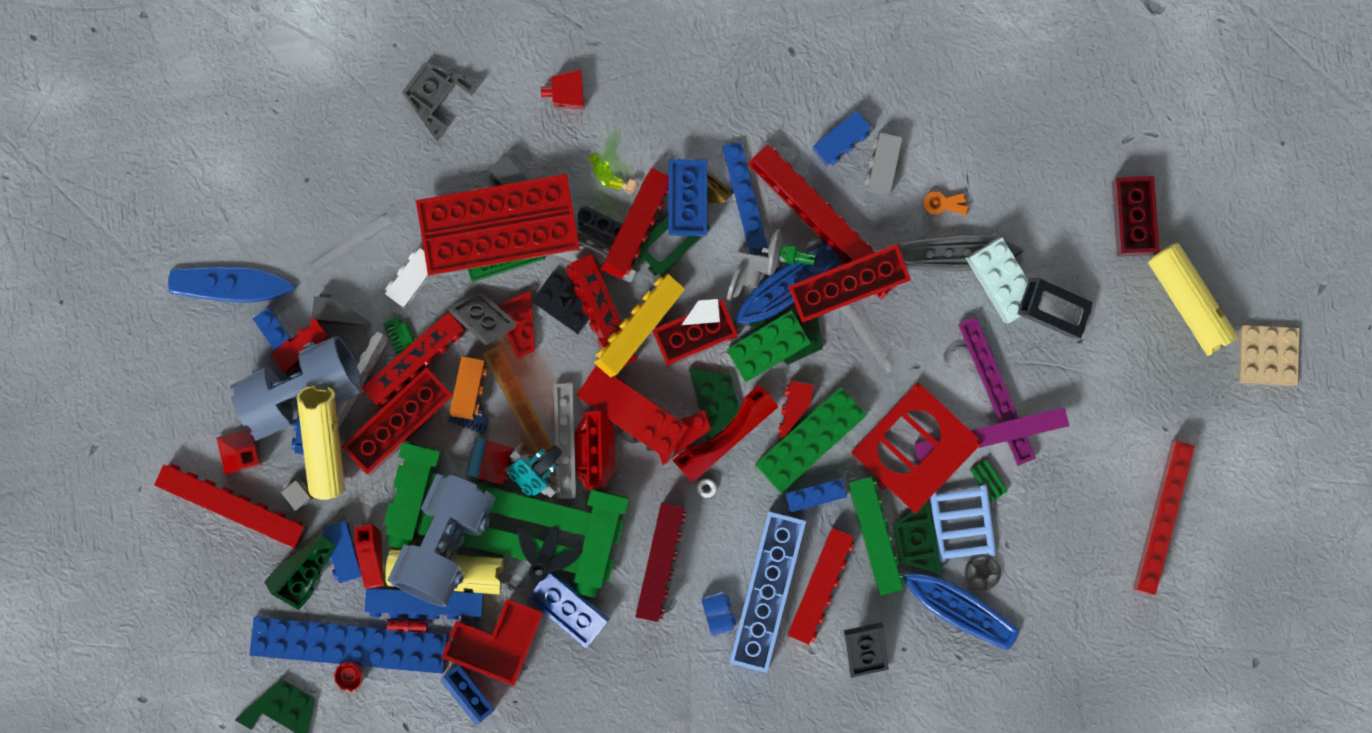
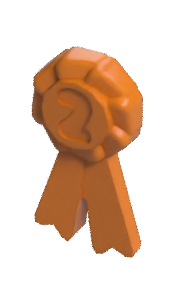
[923,191,969,216]

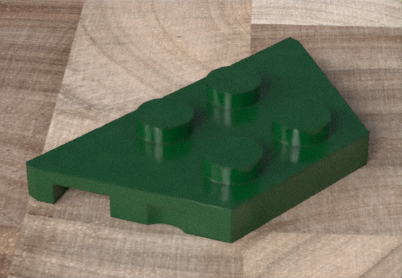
[689,368,740,440]
[893,501,942,574]

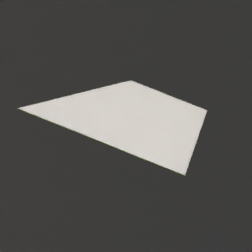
[682,299,720,325]

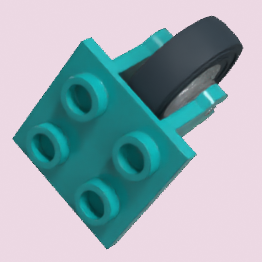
[505,445,562,498]

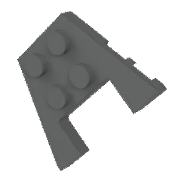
[402,62,482,141]

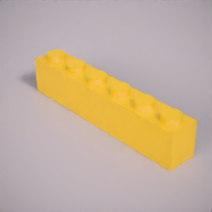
[594,274,685,377]

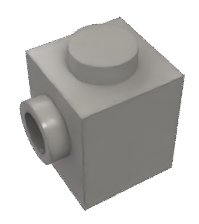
[281,480,313,511]

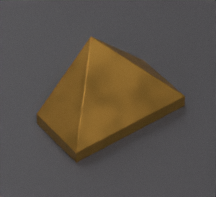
[707,171,734,203]

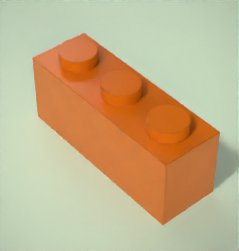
[450,356,488,420]

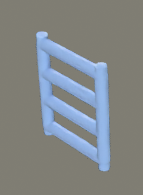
[930,485,996,562]

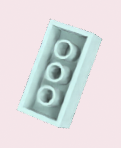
[965,237,1041,323]

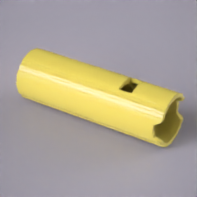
[1148,243,1239,356]
[297,386,345,500]
[386,550,504,595]

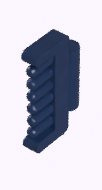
[448,409,489,434]

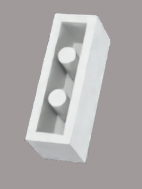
[385,248,431,310]

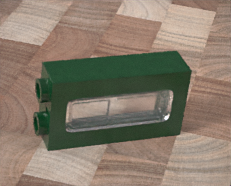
[637,216,711,277]

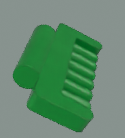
[383,317,415,356]

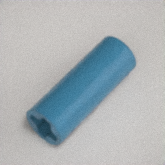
[467,438,489,478]

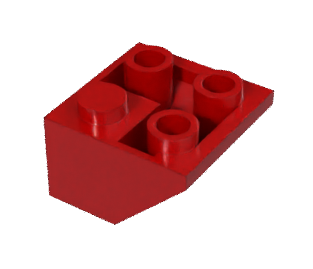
[216,429,263,475]

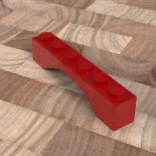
[672,385,778,483]

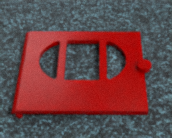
[851,382,983,513]

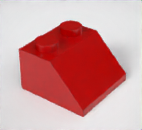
[478,441,513,486]

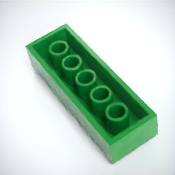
[754,387,867,494]

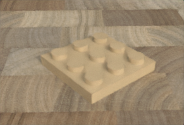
[1239,325,1299,386]

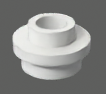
[697,478,716,498]

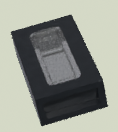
[1017,278,1093,338]

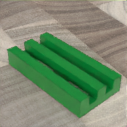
[970,460,1008,502]

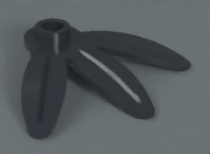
[518,527,582,582]

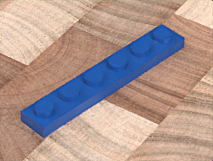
[722,142,768,255]

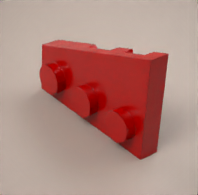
[497,291,535,359]
[659,411,712,466]

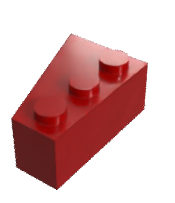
[270,318,331,374]

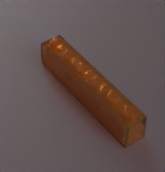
[483,345,554,455]

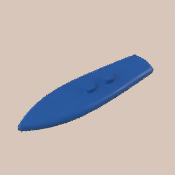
[734,243,842,324]
[168,266,296,303]
[903,573,1019,650]

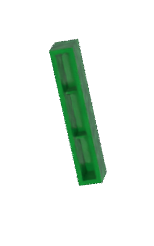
[848,477,905,596]

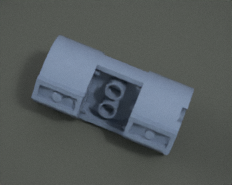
[230,336,364,441]
[387,474,496,607]

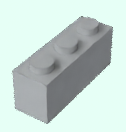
[865,133,902,196]

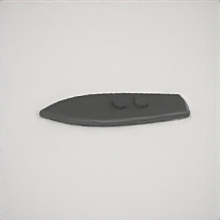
[898,235,1023,271]

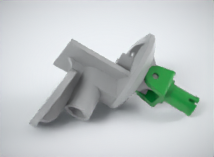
[727,229,816,301]

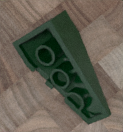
[264,535,336,610]

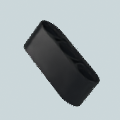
[577,207,622,241]

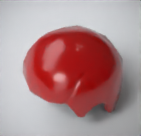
[334,662,364,692]

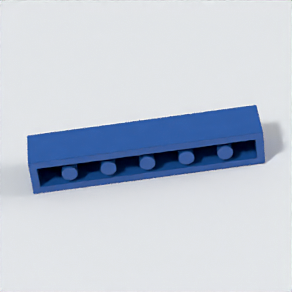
[365,589,484,620]

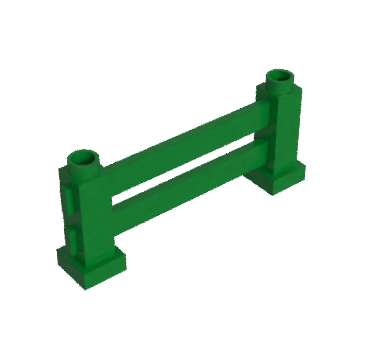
[383,442,630,598]

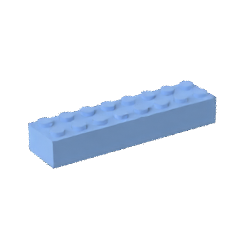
[729,511,806,673]

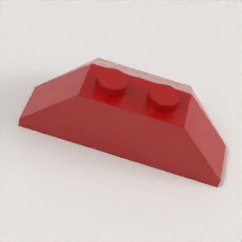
[574,411,615,489]

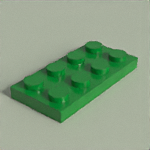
[726,310,812,382]

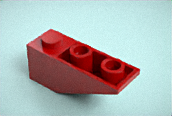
[778,381,814,439]
[354,524,384,589]

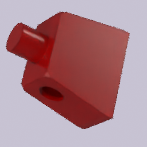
[541,70,584,110]

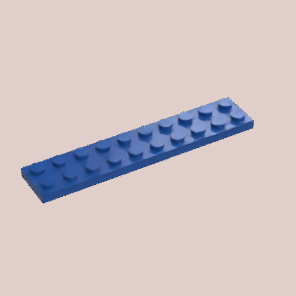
[249,617,447,674]

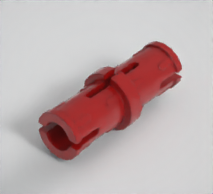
[387,617,427,633]

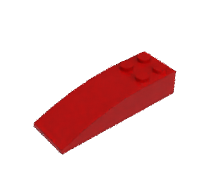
[576,365,692,459]

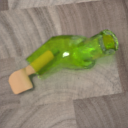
[589,152,638,194]

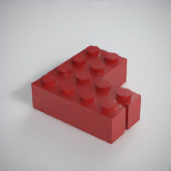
[441,599,544,686]

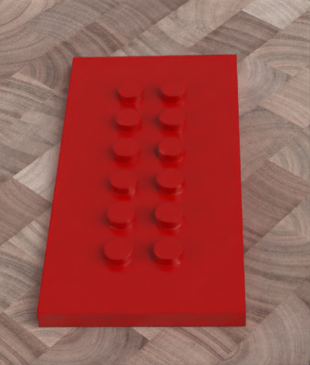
[416,174,580,276]

